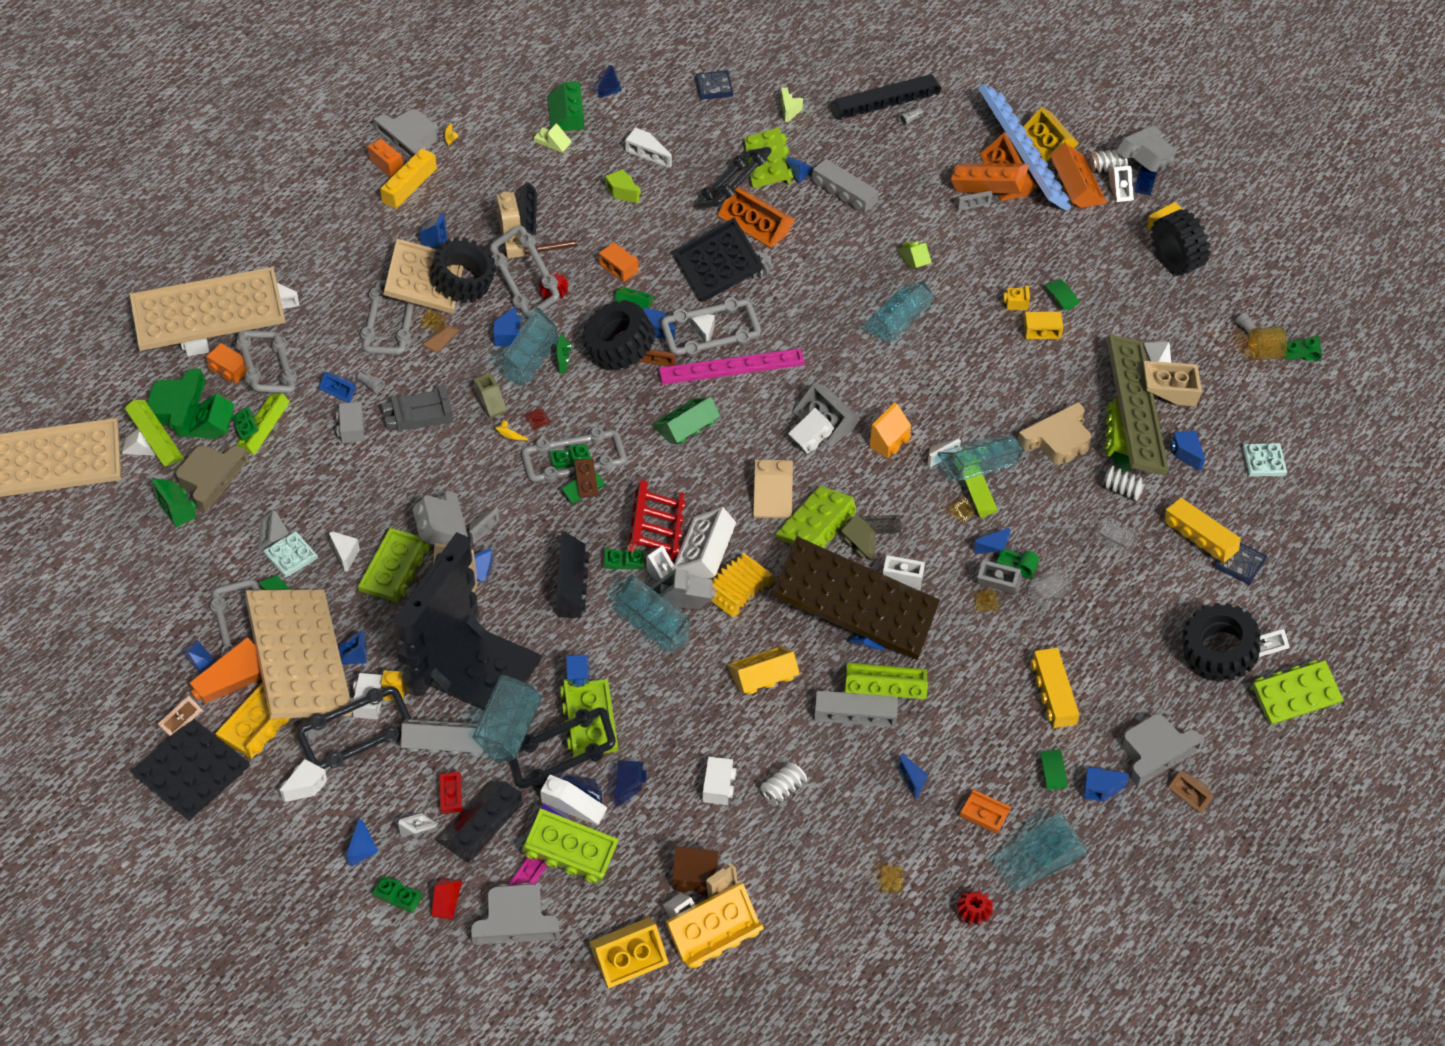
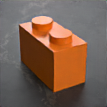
[367,138,403,178]
[599,242,639,282]
[206,343,247,384]

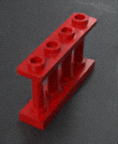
[627,480,686,561]

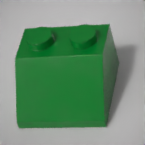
[188,393,235,439]
[152,478,197,528]

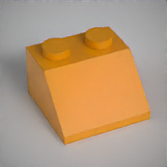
[870,402,911,459]

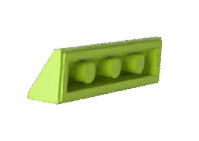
[236,393,290,455]
[125,399,184,466]
[954,452,998,518]

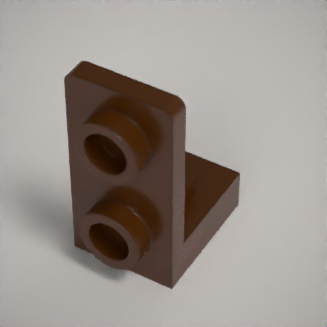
[573,458,598,498]

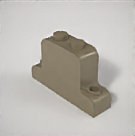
[176,446,248,513]

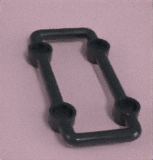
[696,147,772,209]
[296,686,411,769]
[508,707,616,789]

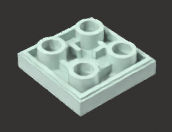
[1242,443,1287,477]
[263,531,318,578]

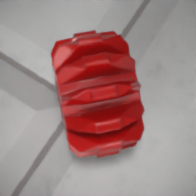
[538,272,568,302]
[957,889,993,926]

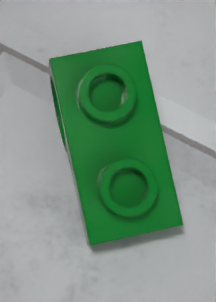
[1283,336,1322,362]
[996,548,1040,580]

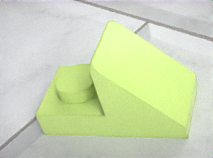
[781,87,803,122]
[534,124,571,153]

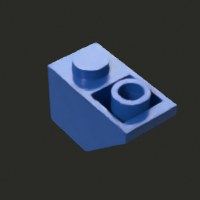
[494,308,520,346]
[1083,767,1129,802]

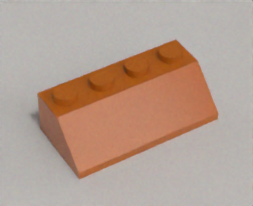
[980,132,1038,201]
[1050,142,1107,208]
[951,163,1029,194]
[717,187,795,248]

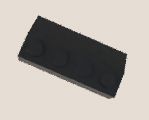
[556,532,590,618]
[436,781,523,863]

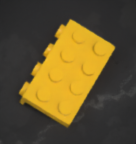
[215,682,290,759]
[665,882,764,968]

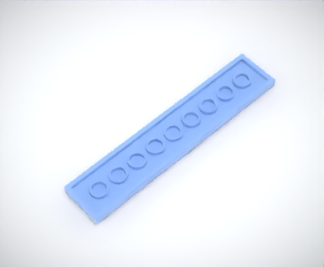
[978,84,1072,211]

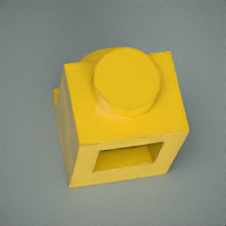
[1003,286,1030,310]
[381,670,404,701]

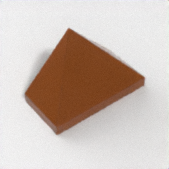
[639,349,675,366]

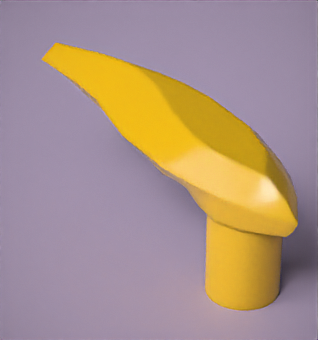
[445,123,458,146]
[495,420,528,441]

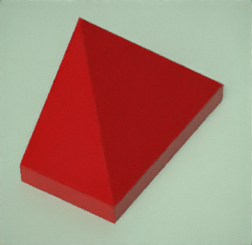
[432,878,462,920]

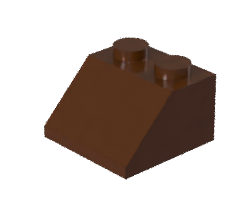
[672,846,719,895]

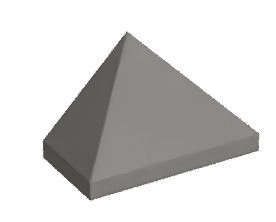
[957,191,992,211]
[469,508,500,545]
[258,510,289,550]

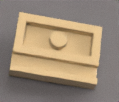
[706,863,738,898]

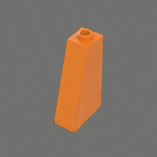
[190,637,262,703]

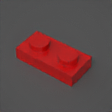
[440,771,463,814]

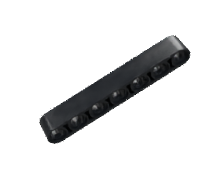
[831,75,941,120]

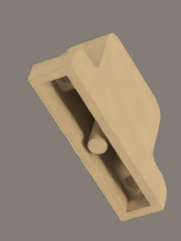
[496,192,525,259]
[1017,402,1091,464]

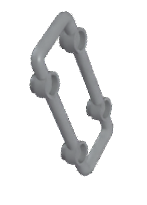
[490,225,559,318]
[361,280,415,355]
[661,298,761,357]
[236,330,297,393]
[522,427,627,483]
[210,579,262,657]

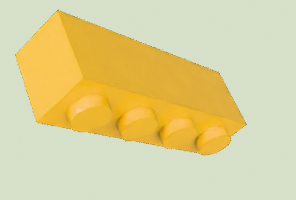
[380,148,437,209]
[1165,498,1241,563]
[1030,648,1079,728]

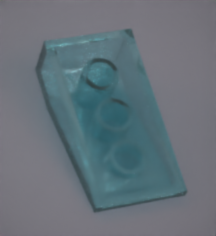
[991,812,1089,892]

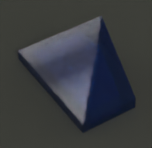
[598,65,622,98]
[563,775,602,803]

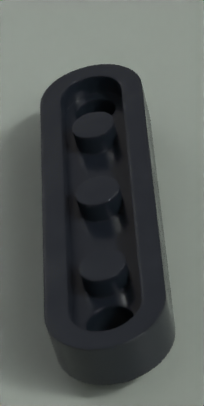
[519,183,537,236]

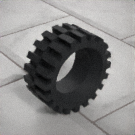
[1151,209,1211,276]
[429,238,496,303]

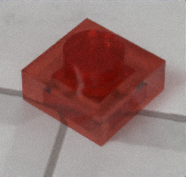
[525,407,550,431]

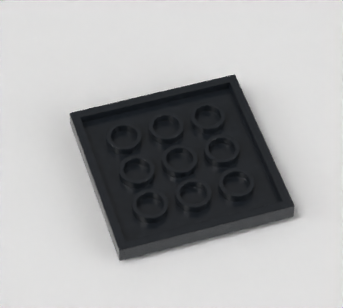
[673,217,764,302]
[131,719,250,821]

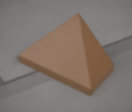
[423,322,459,353]
[158,695,203,736]
[1169,771,1214,813]

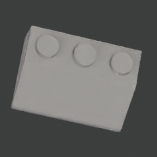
[793,383,861,446]

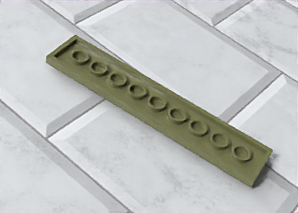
[1107,334,1169,476]

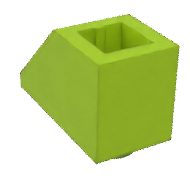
[605,169,641,203]
[897,240,932,268]

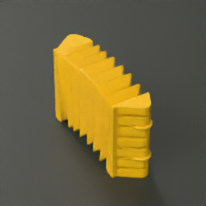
[710,553,776,617]

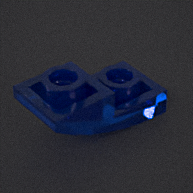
[1134,165,1157,196]

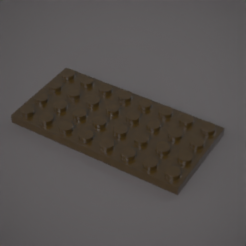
[771,536,940,660]

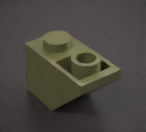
[474,373,507,418]
[841,514,875,560]

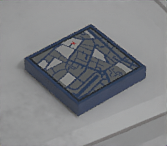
[696,70,733,100]
[1215,543,1267,585]

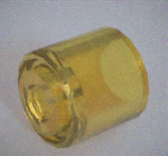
[1248,326,1287,361]

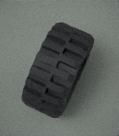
[582,300,655,370]
[1182,603,1261,682]

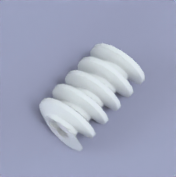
[1090,149,1128,173]
[1102,465,1145,501]
[761,763,807,807]

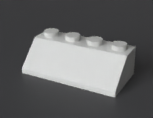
[672,507,736,579]

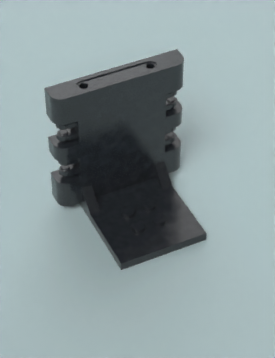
[392,532,542,719]

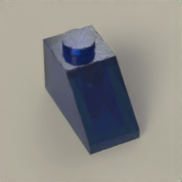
[615,760,647,806]

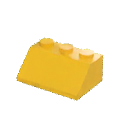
[1023,106,1079,163]
[726,646,800,694]
[589,917,669,989]

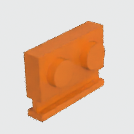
[960,790,1011,834]

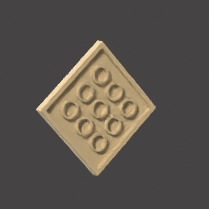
[383,239,463,314]

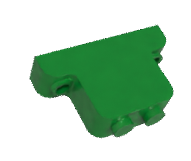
[147,368,206,437]

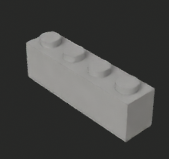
[812,159,879,213]
[815,690,898,728]
[401,719,487,755]

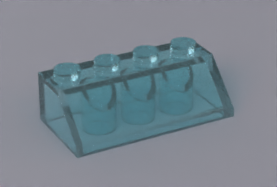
[860,281,935,342]
[503,307,559,387]
[937,435,1024,481]
[616,574,689,654]
[472,675,542,763]

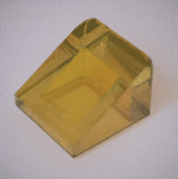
[421,309,446,331]
[947,497,976,523]
[975,588,1000,611]
[881,866,903,893]

